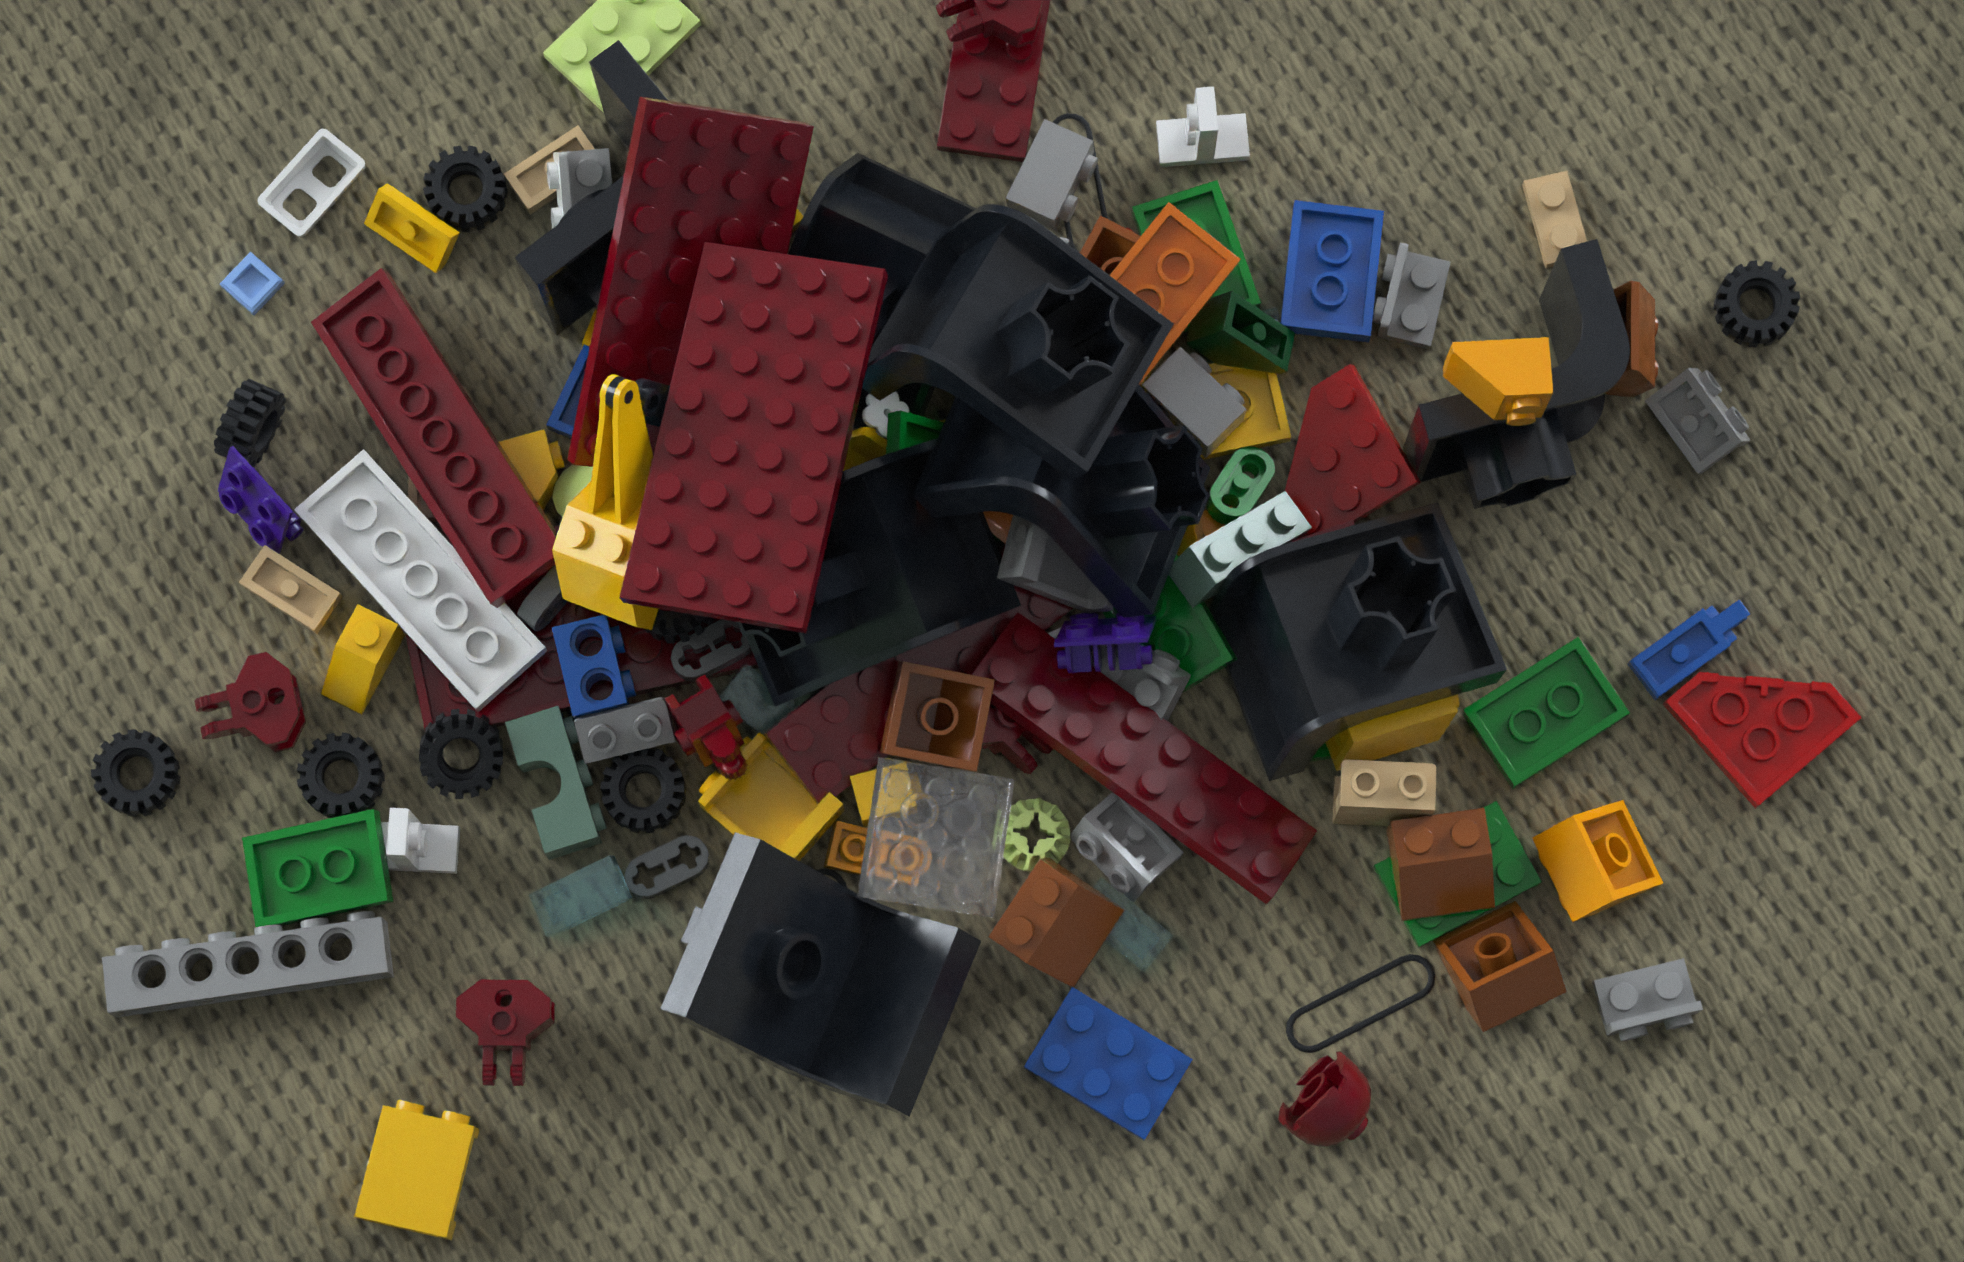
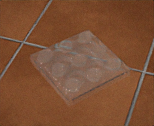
[857,757,1015,918]

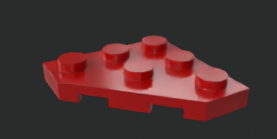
[1285,364,1421,538]
[1663,672,1862,809]

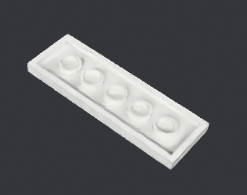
[294,449,547,712]

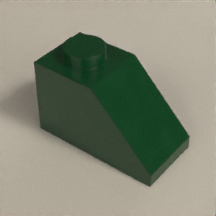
[1186,291,1295,374]

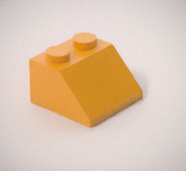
[1443,337,1553,426]
[1532,800,1663,922]

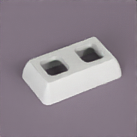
[258,129,365,237]

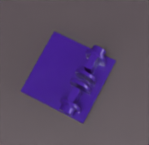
[218,446,304,554]
[1054,613,1156,673]

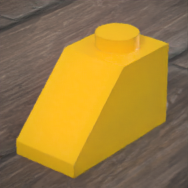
[499,429,565,510]
[321,604,405,715]

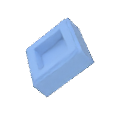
[220,252,285,315]

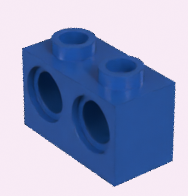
[552,615,636,720]

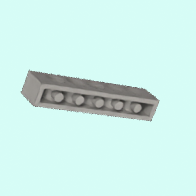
[102,911,394,1018]

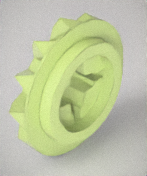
[997,798,1071,872]

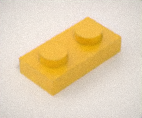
[364,183,460,273]

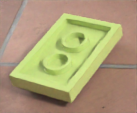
[543,0,701,113]

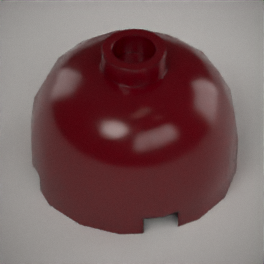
[1278,1051,1371,1147]

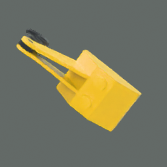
[552,374,670,630]

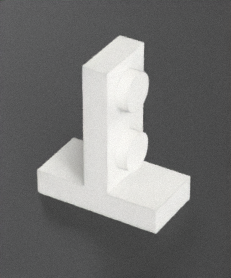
[1156,87,1250,168]
[381,808,460,874]

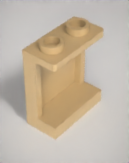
[1332,760,1436,826]

